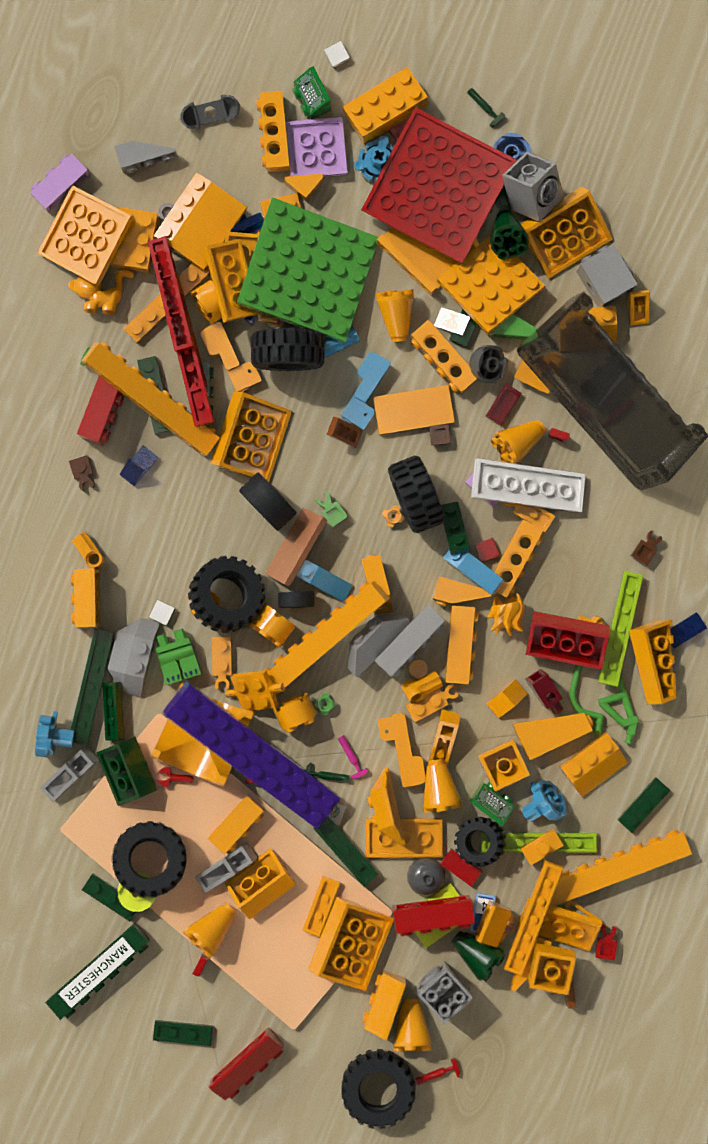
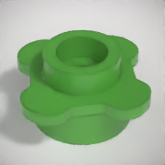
[314,693,337,716]

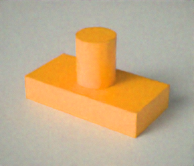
[520,828,564,865]

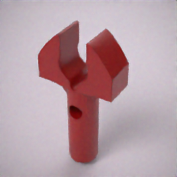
[157,767,194,787]

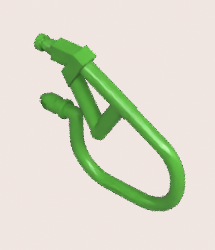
[569,665,639,745]

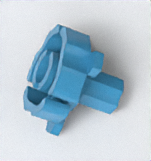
[354,136,394,182]
[35,711,75,758]
[522,780,567,822]

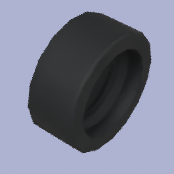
[278,591,315,608]

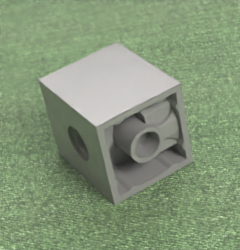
[502,152,564,222]
[576,245,638,307]
[416,961,473,1024]

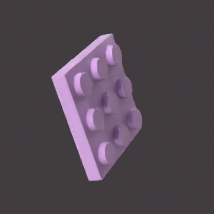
[286,117,348,177]

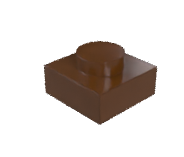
[429,424,450,446]

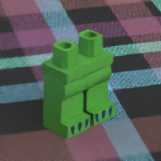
[155,628,202,685]

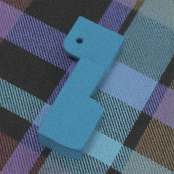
[341,352,391,430]

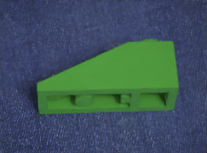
[488,314,547,341]

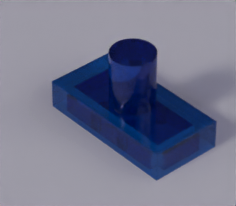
[230,212,264,233]
[670,612,707,649]

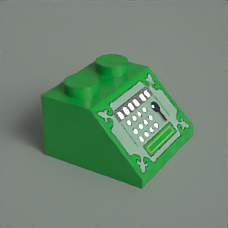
[292,66,331,120]
[469,782,515,827]

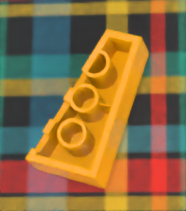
[629,619,676,704]

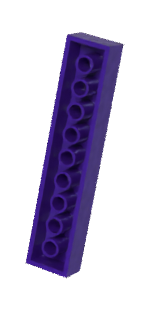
[162,680,341,829]

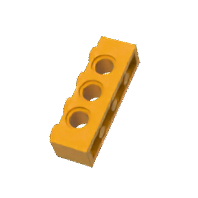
[256,91,290,173]
[410,320,477,394]
[494,520,544,598]

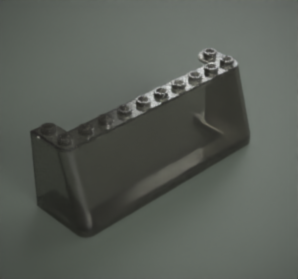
[517,291,708,490]

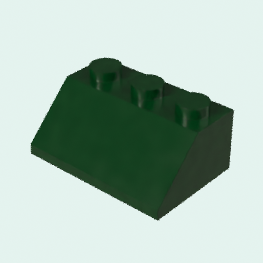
[96,737,157,806]

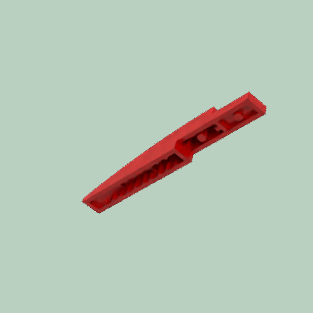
[148,236,215,427]

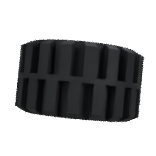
[454,817,506,867]

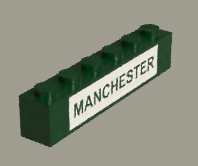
[45,923,150,1020]

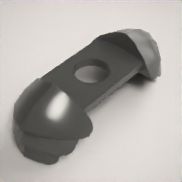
[180,94,240,130]

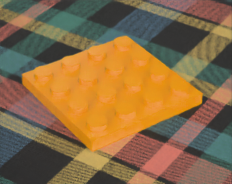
[38,185,134,286]
[437,235,545,335]

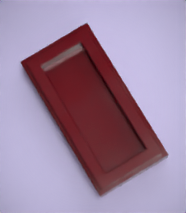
[485,383,522,426]

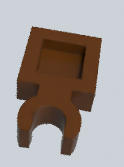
[69,455,94,491]
[630,530,662,566]

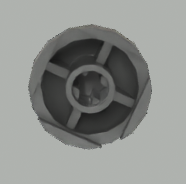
[469,345,508,384]
[407,858,445,896]

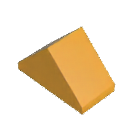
[285,173,323,202]
[626,290,650,326]
[486,679,528,718]

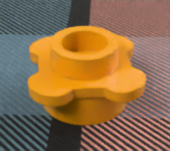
[382,505,404,527]

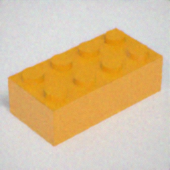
[343,67,429,146]

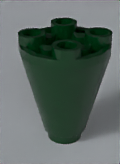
[490,210,529,260]
[451,930,505,982]

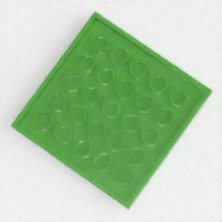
[236,197,379,343]

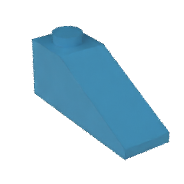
[443,550,504,595]
[295,559,353,602]

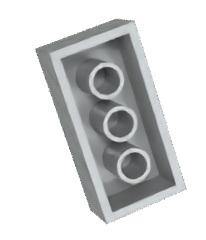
[374,605,445,677]

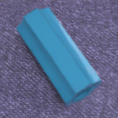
[324,326,360,358]

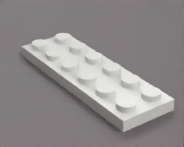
[471,459,586,512]

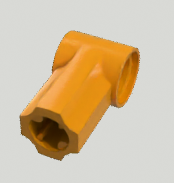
[72,532,105,569]
[401,671,443,704]

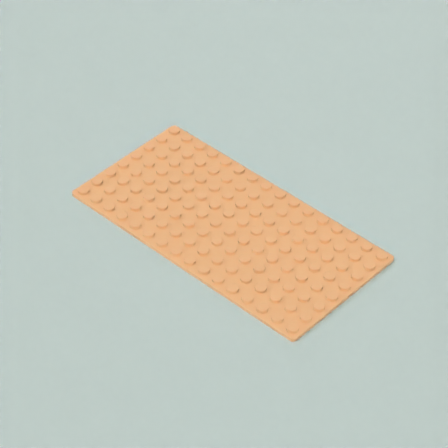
[60,714,392,1029]

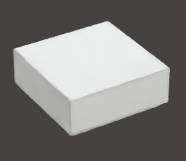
[324,41,350,68]
[149,600,175,625]

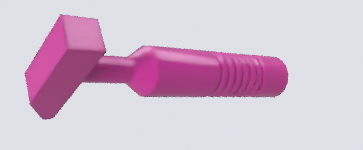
[338,735,369,779]

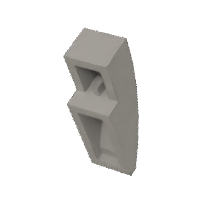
[40,746,99,802]
[195,842,257,893]

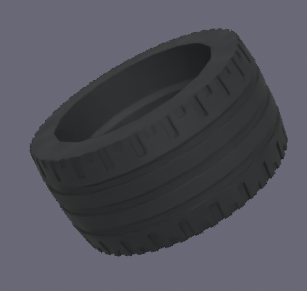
[239,472,297,531]

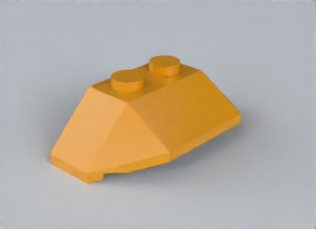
[367,768,406,846]

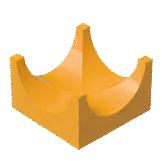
[151,683,254,787]

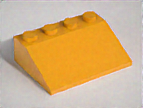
[154,173,248,271]
[521,186,613,279]
[210,391,292,482]
[308,897,394,991]

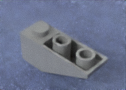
[114,141,177,173]

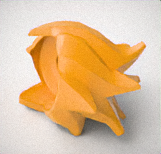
[488,594,525,636]

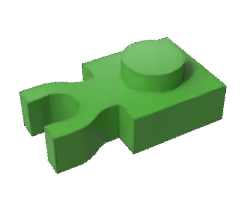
[315,492,348,528]

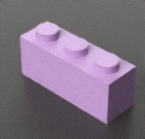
[30,154,90,213]

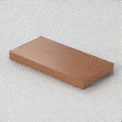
[265,508,327,587]

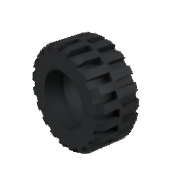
[251,328,325,371]
[388,455,444,533]
[188,556,265,633]
[112,821,187,898]
[341,1049,416,1129]

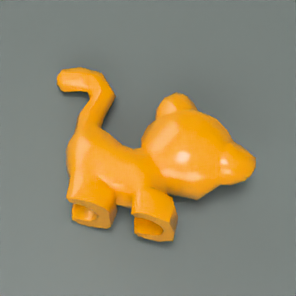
[68,270,134,315]

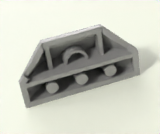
[348,613,411,678]
[108,618,160,697]

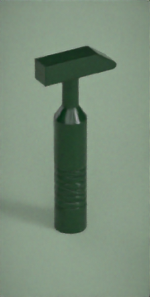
[467,88,505,127]
[306,762,350,783]

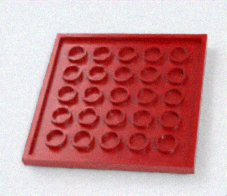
[361,107,517,264]

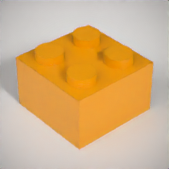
[528,943,576,995]

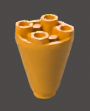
[376,289,414,342]
[490,420,546,464]
[423,759,462,813]
[183,903,237,959]
[393,999,432,1052]

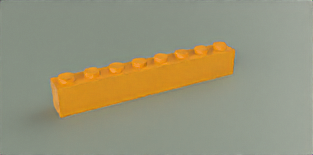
[81,342,220,456]
[265,581,389,695]
[550,829,692,906]

